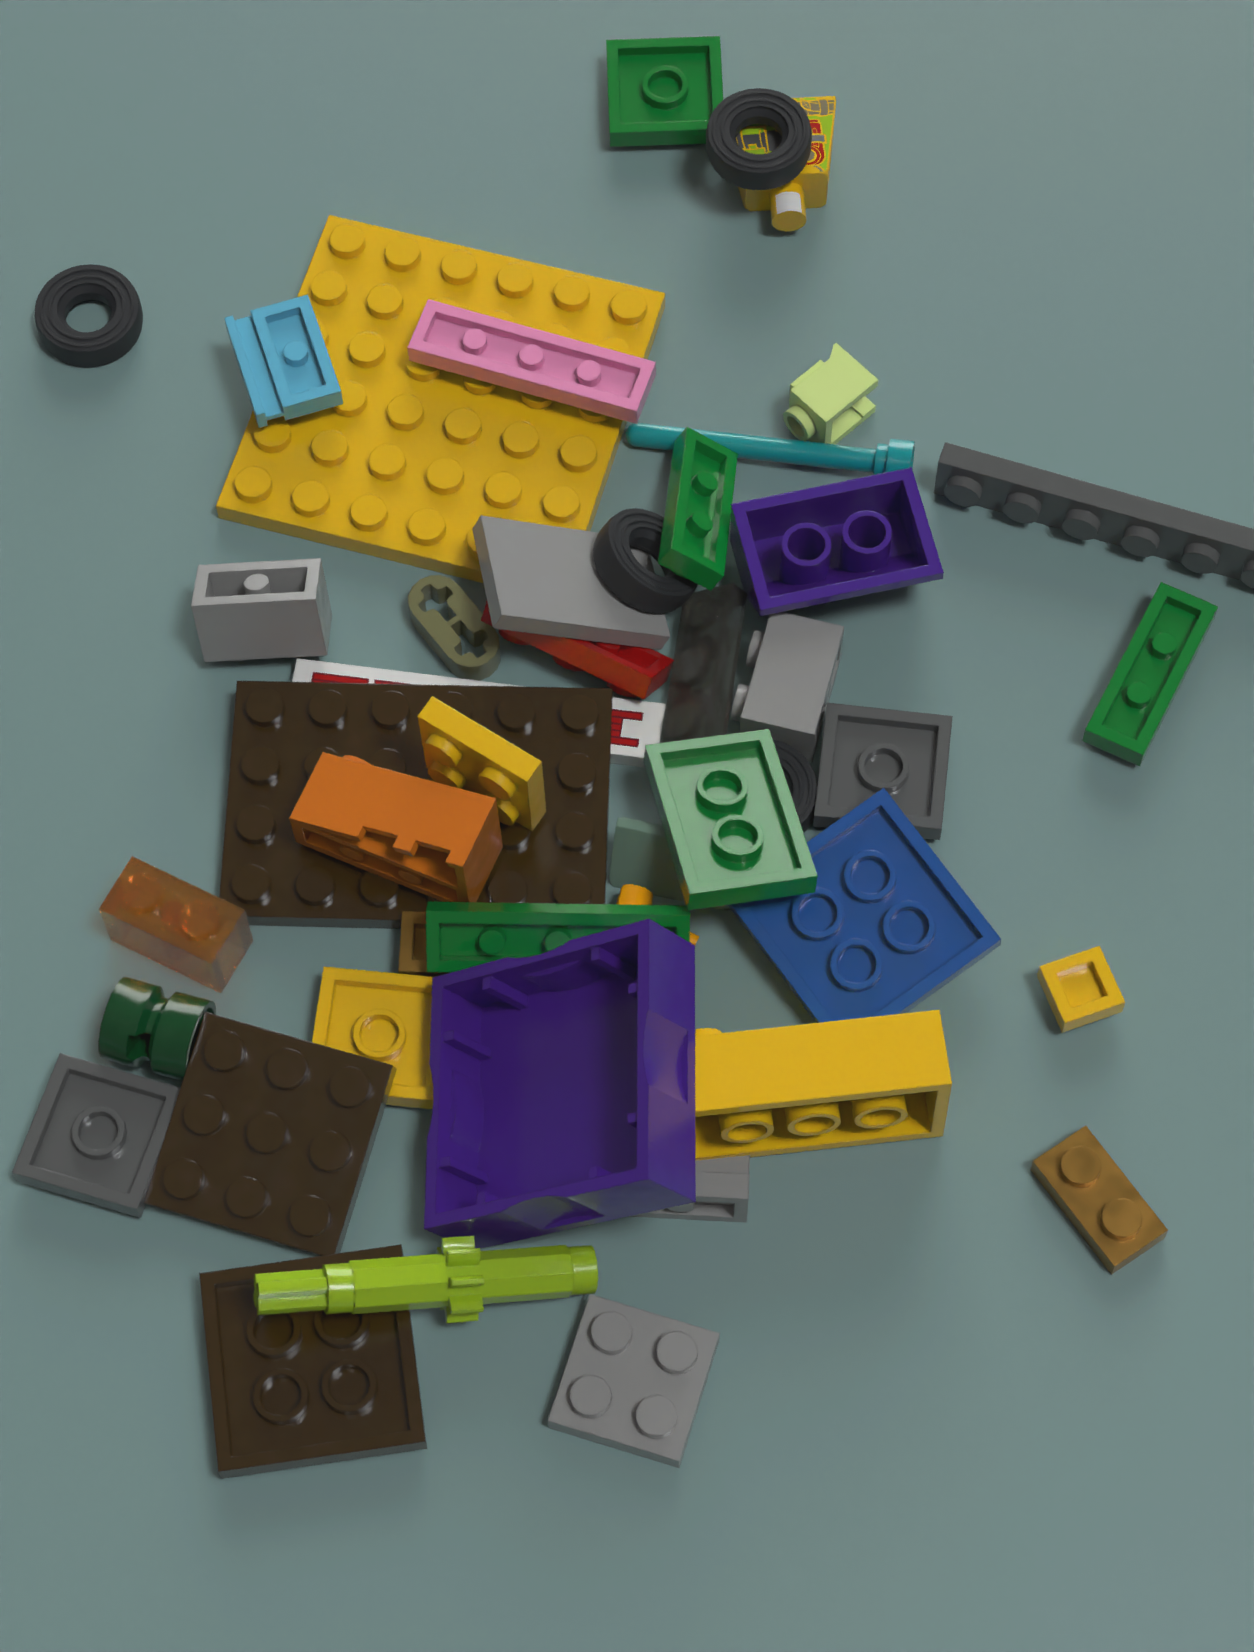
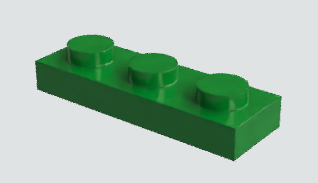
[658,427,738,591]
[1082,582,1218,766]

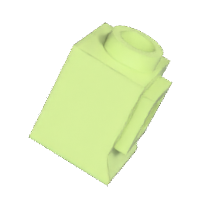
[783,343,878,444]

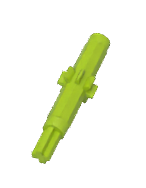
[253,1235,598,1323]

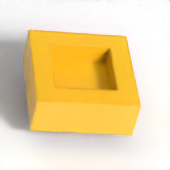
[1037,946,1125,1033]

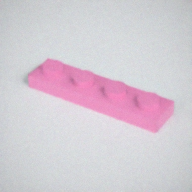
[407,299,656,424]

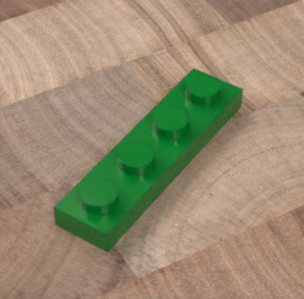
[426,901,690,973]

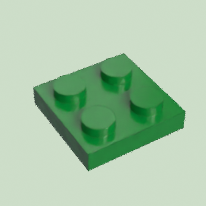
[606,36,723,147]

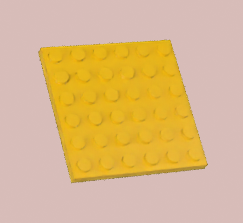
[216,215,665,583]

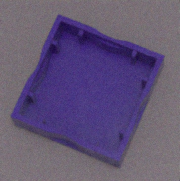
[424,919,696,1249]

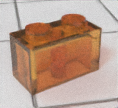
[99,856,253,993]

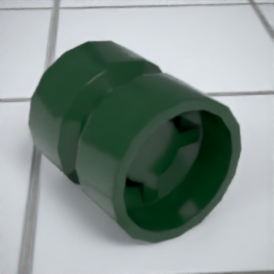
[98,977,216,1081]

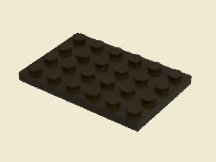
[218,681,613,929]

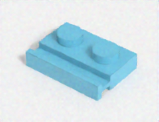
[224,294,343,428]

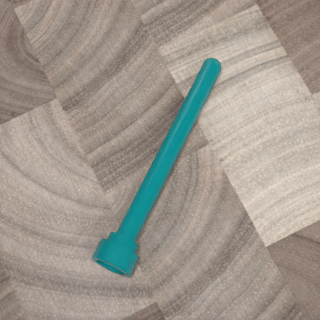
[625,423,915,475]

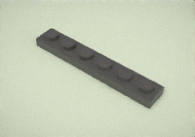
[934,442,1254,589]

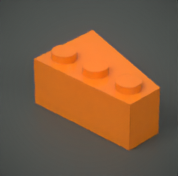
[289,752,503,902]

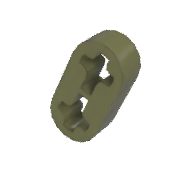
[408,575,501,681]

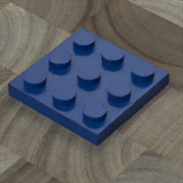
[728,788,1001,1023]

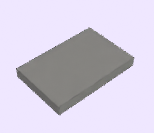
[472,515,670,650]

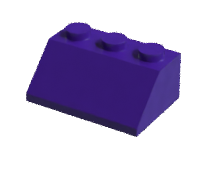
[730,467,944,616]

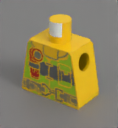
[736,96,836,232]

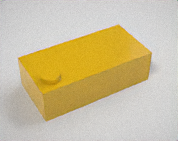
[695,1010,952,1161]

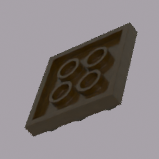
[144,1012,397,1256]
[199,1244,427,1479]

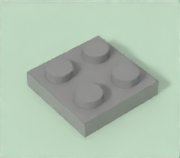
[548,1294,720,1468]

